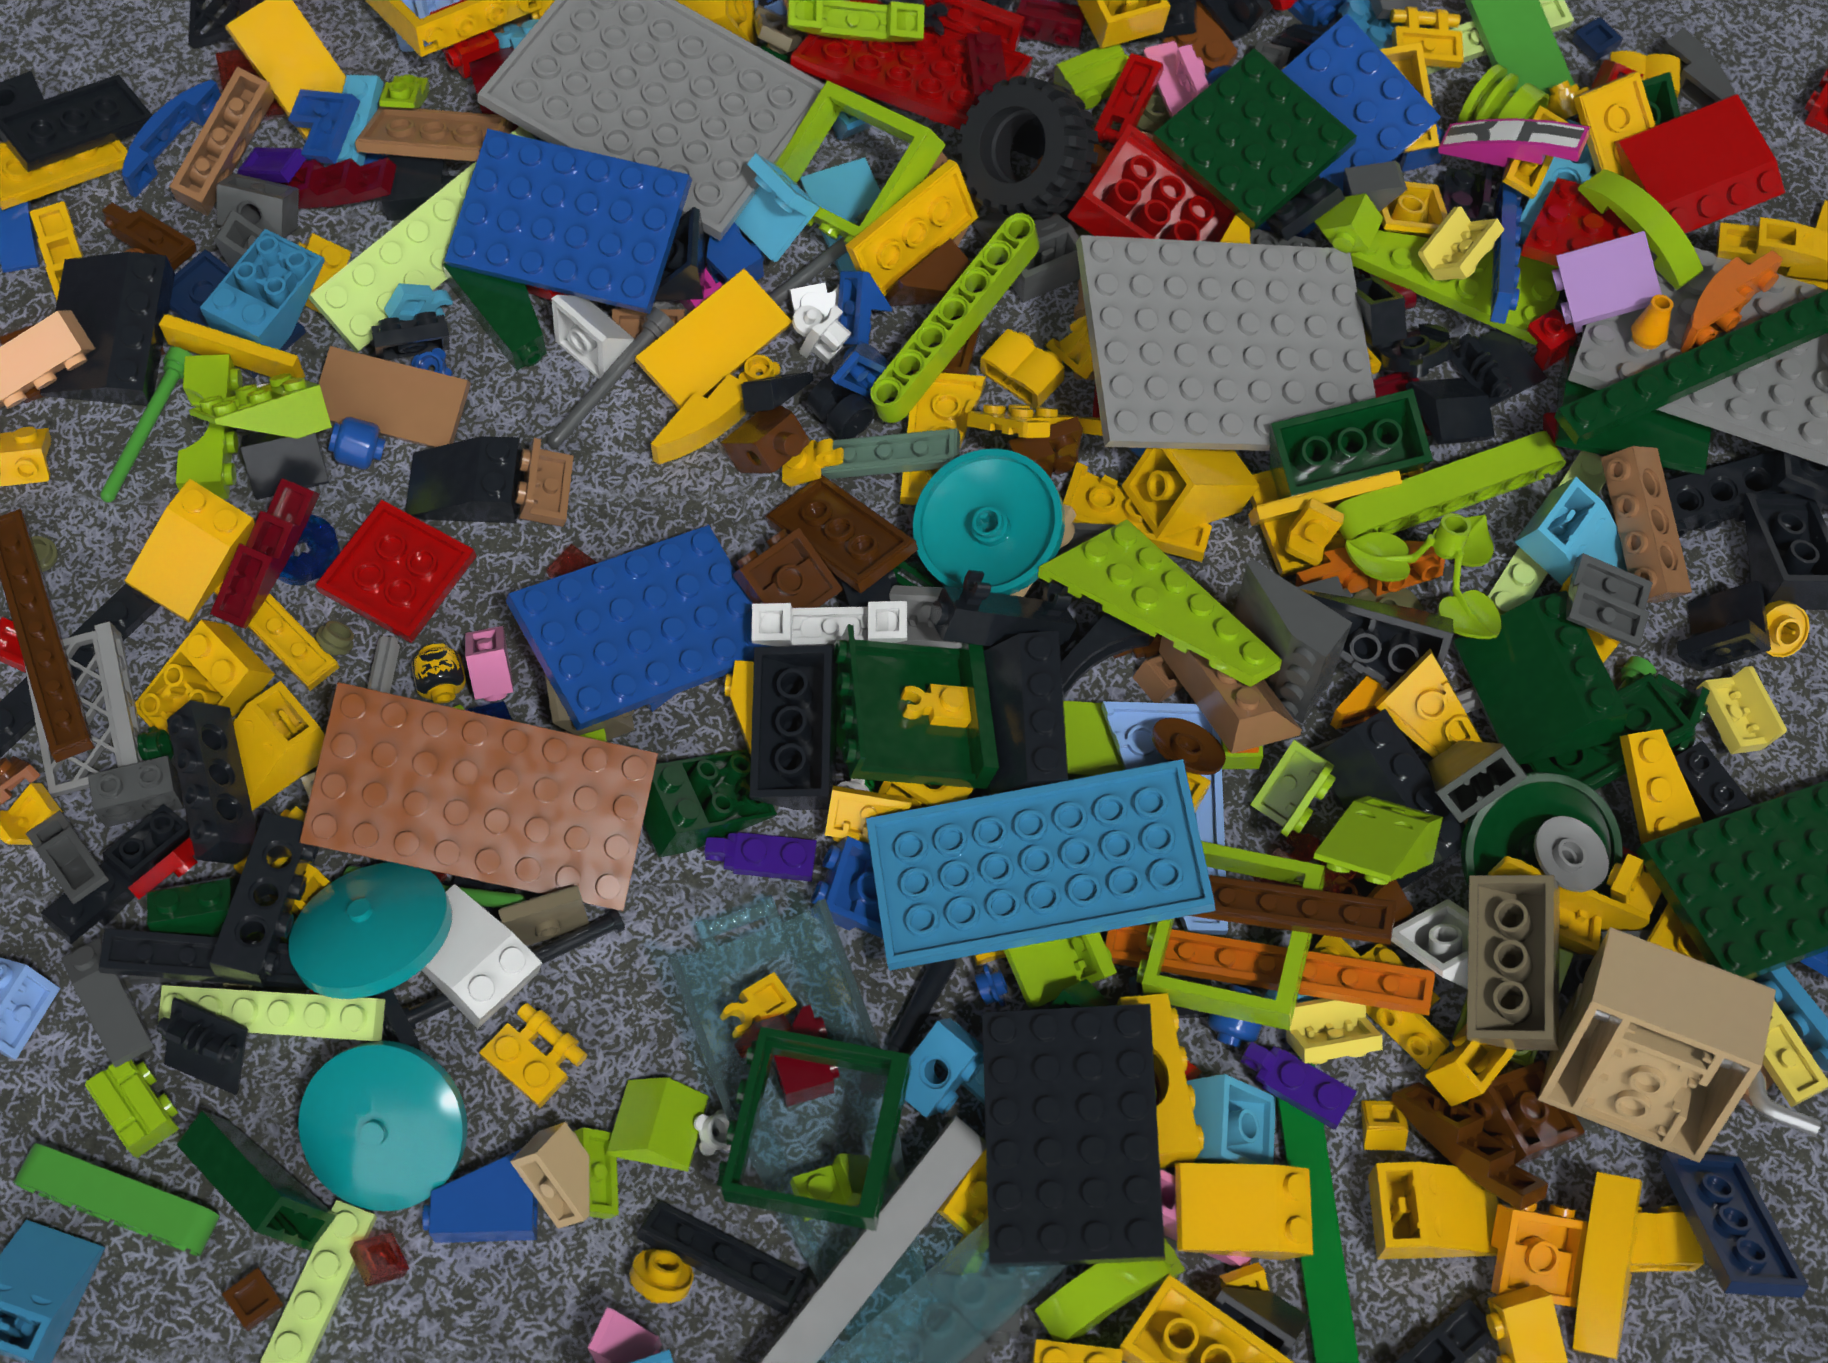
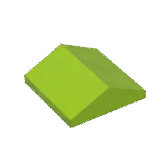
[607,1077,709,1172]

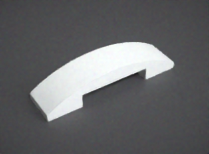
[751,601,907,649]

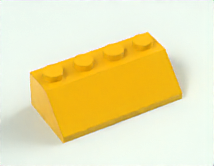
[1119,1274,1294,1363]

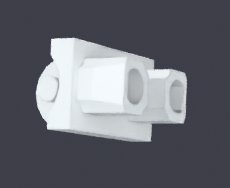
[792,305,851,365]

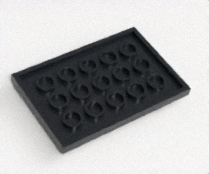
[982,1004,1166,1268]

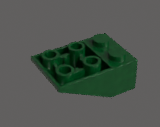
[643,749,777,858]

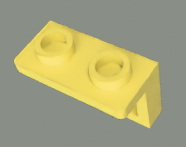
[1418,206,1504,281]
[1696,666,1787,754]
[1286,998,1382,1064]

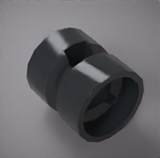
[806,373,876,440]

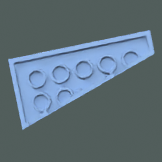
[1101,701,1228,935]

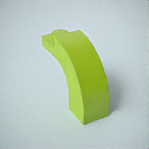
[1035,1237,1186,1343]

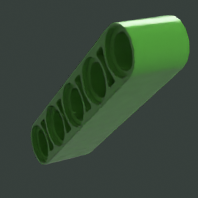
[13,1143,220,1256]

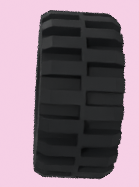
[957,76,1099,219]

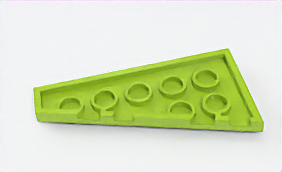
[1351,230,1560,346]
[1038,519,1282,687]

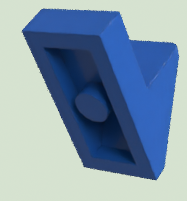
[838,271,892,345]

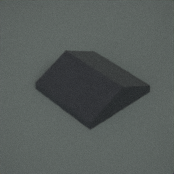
[1405,378,1495,445]

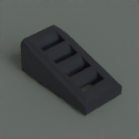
[741,372,814,412]

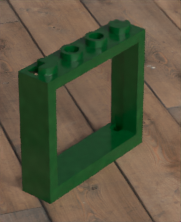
[716,1027,912,1231]

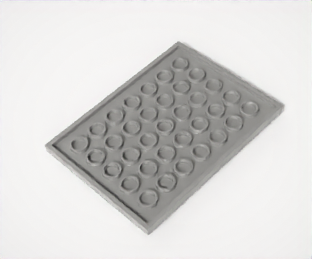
[477,0,825,240]
[1076,235,1376,451]
[1568,247,1828,466]

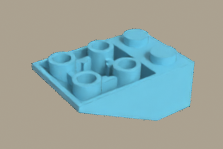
[1514,477,1628,585]

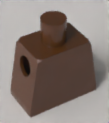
[720,405,810,473]

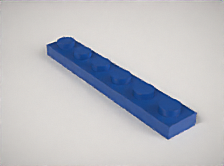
[1490,170,1522,324]

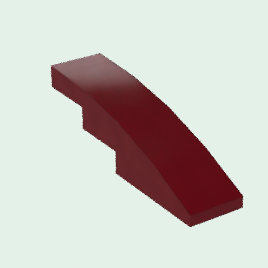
[274,158,396,209]
[210,478,320,629]

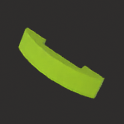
[787,0,925,42]
[1578,169,1704,290]

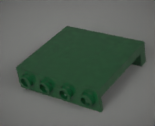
[833,624,999,789]

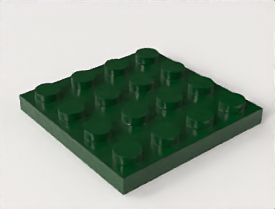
[1152,48,1357,230]

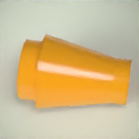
[1631,295,1674,349]

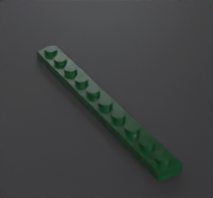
[1554,290,1828,445]

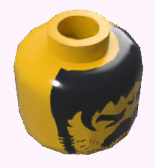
[412,644,466,704]

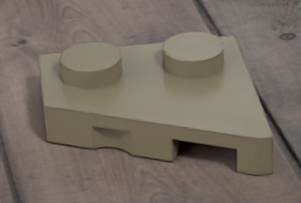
[753,5,810,54]

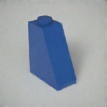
[423,1149,538,1243]

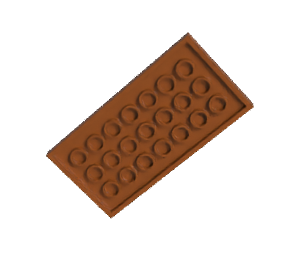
[299,682,658,911]

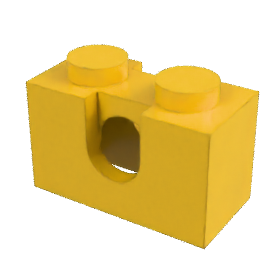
[1425,1024,1517,1107]

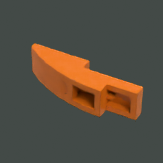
[1680,250,1783,353]
[1296,540,1445,597]

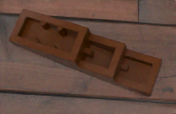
[1392,1082,1549,1211]

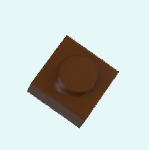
[222,1268,284,1331]

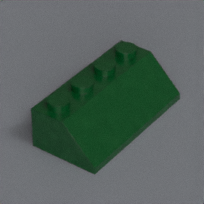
[1269,389,1433,500]

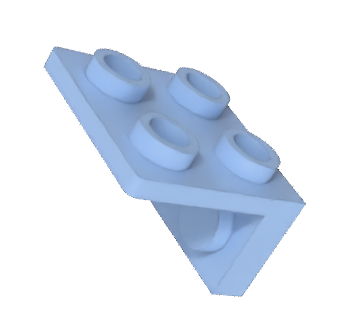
[0,957,61,1060]

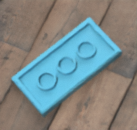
[800,157,880,273]

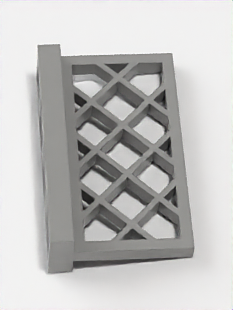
[24,621,144,797]

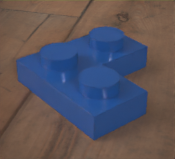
[288,89,360,164]

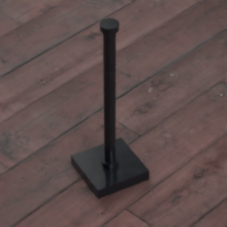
[371,909,625,1050]

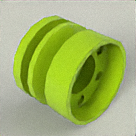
[1457,64,1549,123]

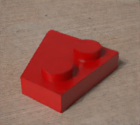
[128,837,198,900]

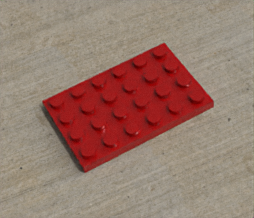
[790,0,1033,130]

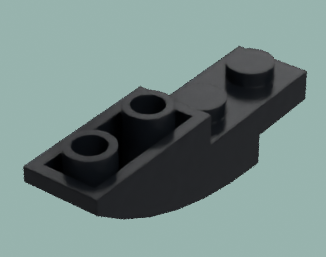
[41,804,190,944]

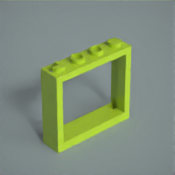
[776,80,946,244]
[1137,841,1324,1031]

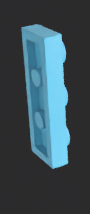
[324,75,384,167]

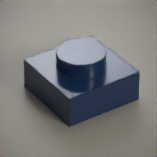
[1572,17,1623,62]

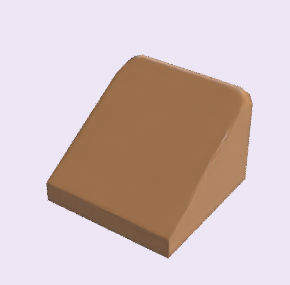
[1133,655,1184,703]

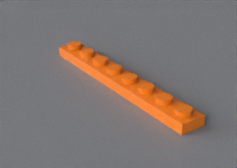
[1105,924,1436,1016]

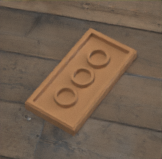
[355,107,513,162]
[318,346,471,448]

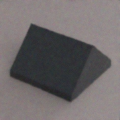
[654,207,706,301]
[240,432,329,500]

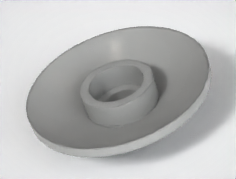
[1534,816,1609,892]

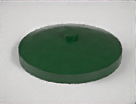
[1461,772,1623,897]

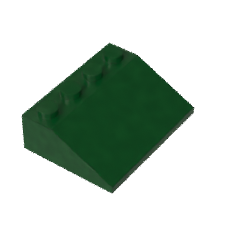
[1555,346,1711,475]
[1453,590,1628,765]

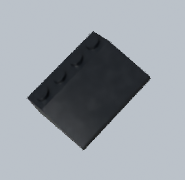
[40,252,175,406]

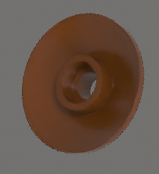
[1151,718,1226,775]

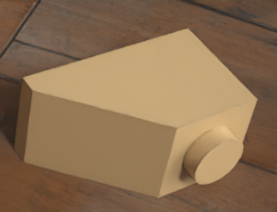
[510,1122,590,1229]

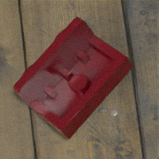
[1015,0,1086,48]

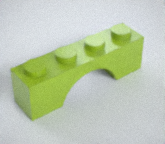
[176,354,243,499]

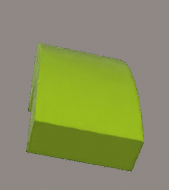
[379,75,430,109]

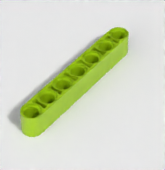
[870,213,1040,423]
[1334,431,1566,541]

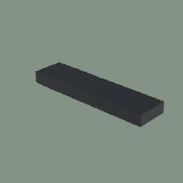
[637,1200,808,1316]

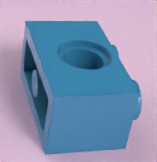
[905,1018,984,1118]

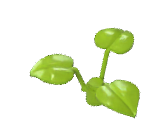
[1345,513,1501,639]

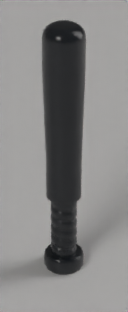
[862,959,957,1099]

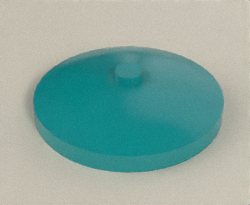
[913,449,1065,595]
[288,862,452,999]
[299,1041,468,1211]

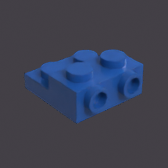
[811,836,883,938]

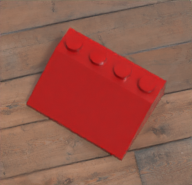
[1615,94,1785,234]
[1067,124,1236,242]

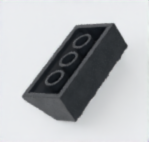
[984,631,1069,795]
[750,645,838,810]
[1318,709,1466,889]

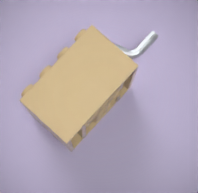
[1538,927,1821,1163]

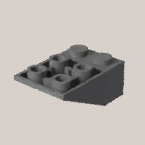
[973,212,1081,303]

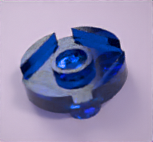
[278,514,340,586]

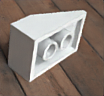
[421,884,542,1029]

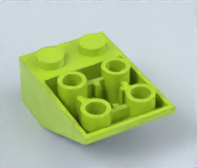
[189,373,332,439]
[1313,796,1443,885]

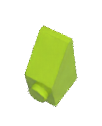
[1314,193,1383,253]

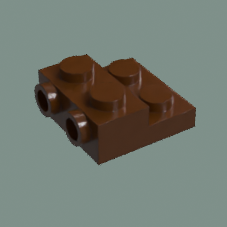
[1007,416,1083,478]
[733,528,843,608]
[1468,1060,1586,1166]

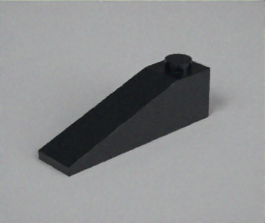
[1301,589,1454,691]

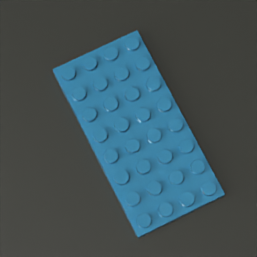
[866,759,1216,971]

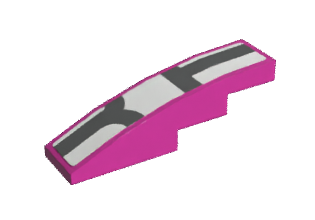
[1438,118,1590,168]

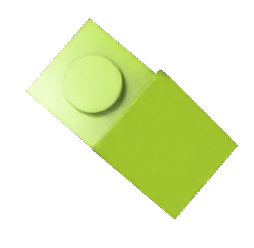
[790,1153,870,1222]

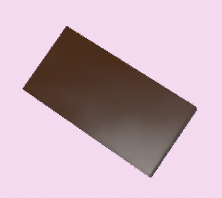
[765,474,918,593]

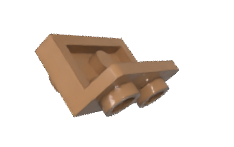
[515,438,574,527]

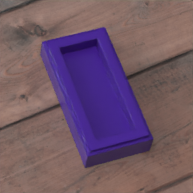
[237,147,306,183]

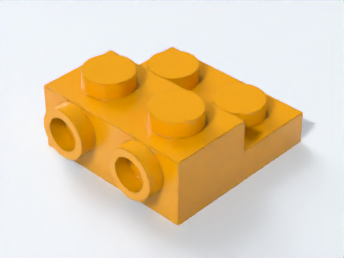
[1490,1203,1588,1308]

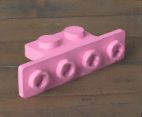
[1143,41,1211,118]

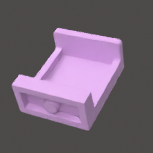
[1552,231,1662,334]

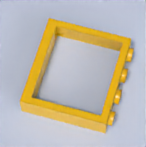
[365,0,542,57]

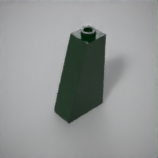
[442,263,547,371]
[176,1111,336,1251]

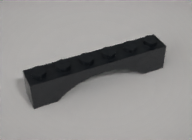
[1061,611,1159,698]

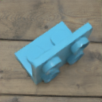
[734,153,820,262]

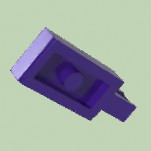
[704,832,817,882]
[1241,1041,1357,1130]

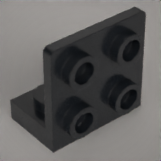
[1676,581,1771,671]

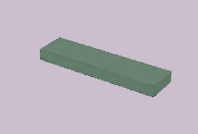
[821,428,960,479]

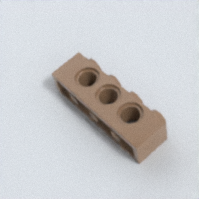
[169,67,274,216]
[1601,446,1692,603]

